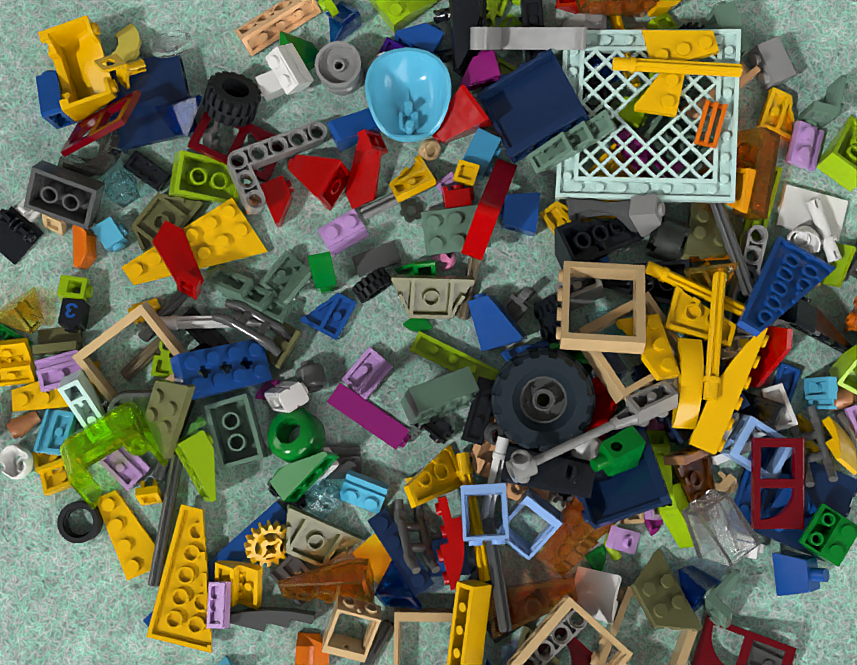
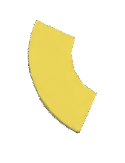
[111,23,142,63]

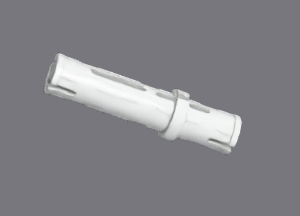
[806,198,842,263]

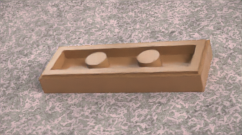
[663,446,710,465]

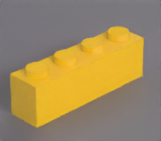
[446,579,492,665]

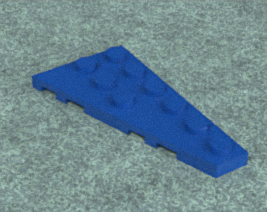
[736,235,836,337]

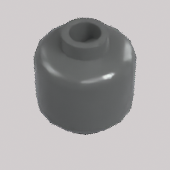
[295,360,327,393]

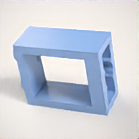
[720,415,792,478]
[460,483,510,546]
[496,487,564,560]

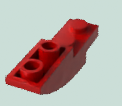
[434,495,464,590]

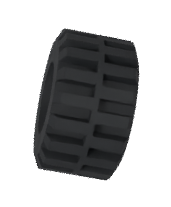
[202,71,261,128]

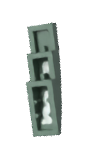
[527,110,617,174]
[205,265,293,324]

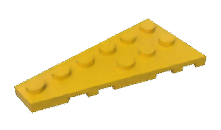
[121,198,268,286]
[146,504,213,653]

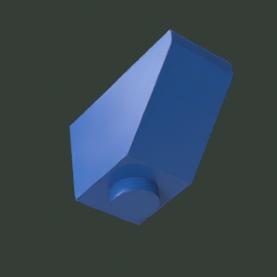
[395,23,444,55]

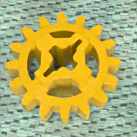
[244,520,286,567]

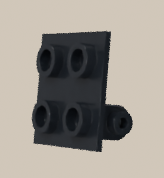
[0,206,44,265]
[534,294,561,343]

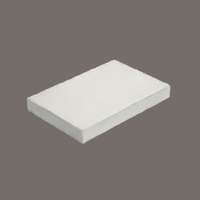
[775,184,848,242]

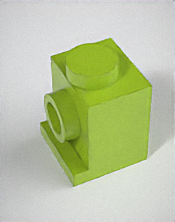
[57,275,94,303]

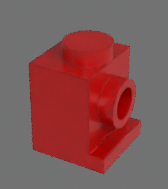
[441,184,474,209]

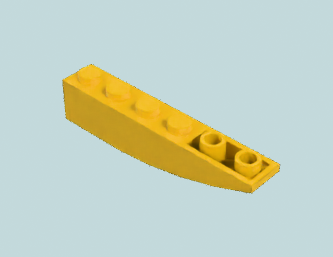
[688,328,769,455]

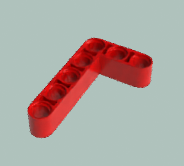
[461,158,518,261]

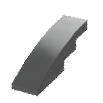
[230,607,316,632]

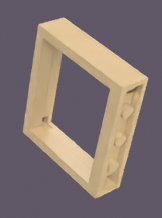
[556,261,646,354]
[575,291,680,404]
[72,301,187,417]
[590,585,701,665]
[507,593,633,665]
[393,607,484,665]

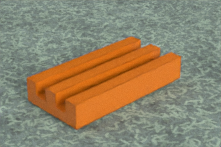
[694,100,728,149]

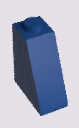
[36,70,77,129]
[327,108,381,153]
[468,293,528,351]

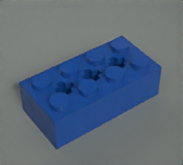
[170,339,272,400]

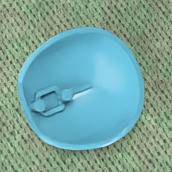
[365,47,451,142]

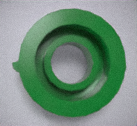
[267,407,326,464]

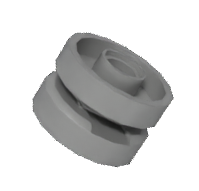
[315,41,365,96]

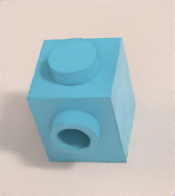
[92,217,129,253]

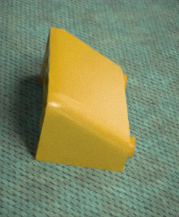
[38,15,119,122]

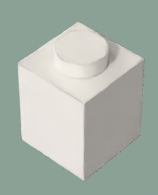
[255,70,286,102]

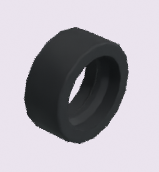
[57,500,103,543]

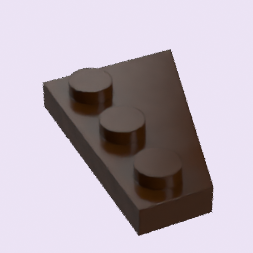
[673,455,718,523]

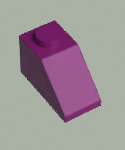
[459,50,503,91]

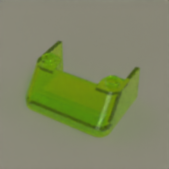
[60,402,168,510]

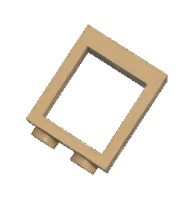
[321,595,381,663]

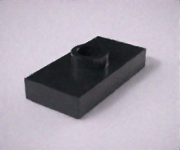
[123,150,171,192]
[738,390,785,426]

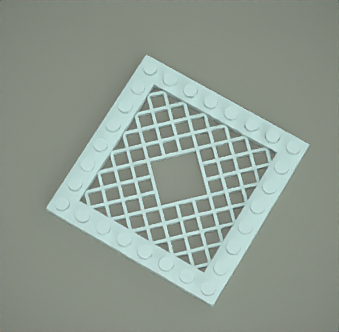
[555,29,741,203]

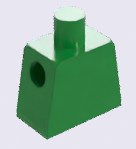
[590,425,646,477]

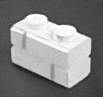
[265,43,314,95]
[264,381,309,413]

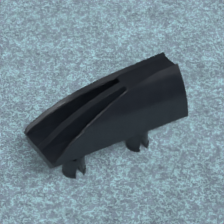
[433,0,487,78]
[500,442,596,498]

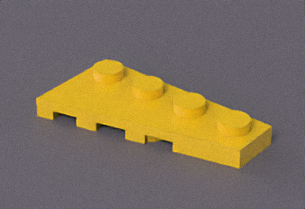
[11,361,101,412]
[95,490,167,581]

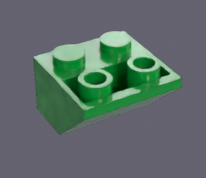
[798,503,857,567]

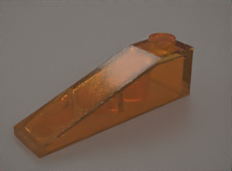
[278,558,375,605]

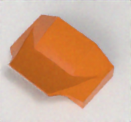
[73,225,97,270]
[295,632,329,665]

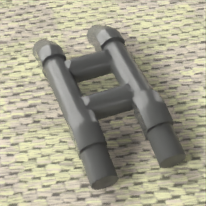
[212,299,293,357]
[789,405,838,487]
[394,499,440,574]

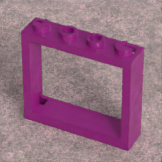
[327,383,411,450]

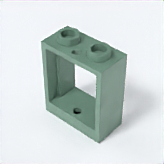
[702,1,751,60]

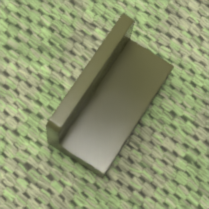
[266,322,303,370]
[32,328,83,356]

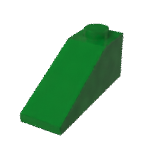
[308,251,338,294]
[269,451,339,502]

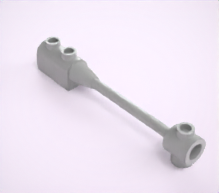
[506,380,678,483]

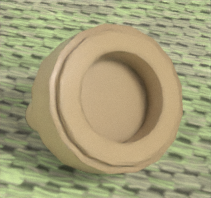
[418,139,440,161]

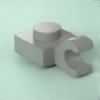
[203,119,219,156]

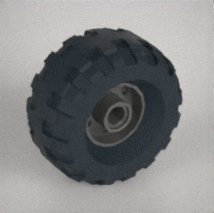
[491,348,595,451]

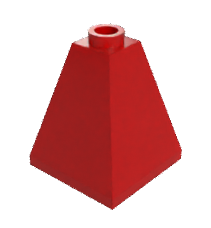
[432,84,493,144]
[287,154,350,211]

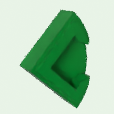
[403,318,433,332]
[584,544,606,571]

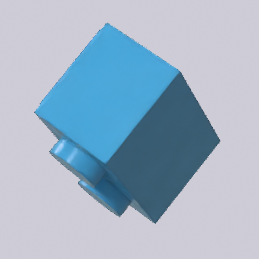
[463,128,503,181]

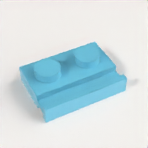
[803,376,838,410]
[33,409,77,456]
[338,469,390,514]

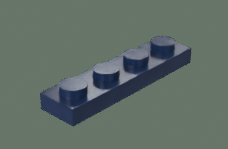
[367,508,435,597]

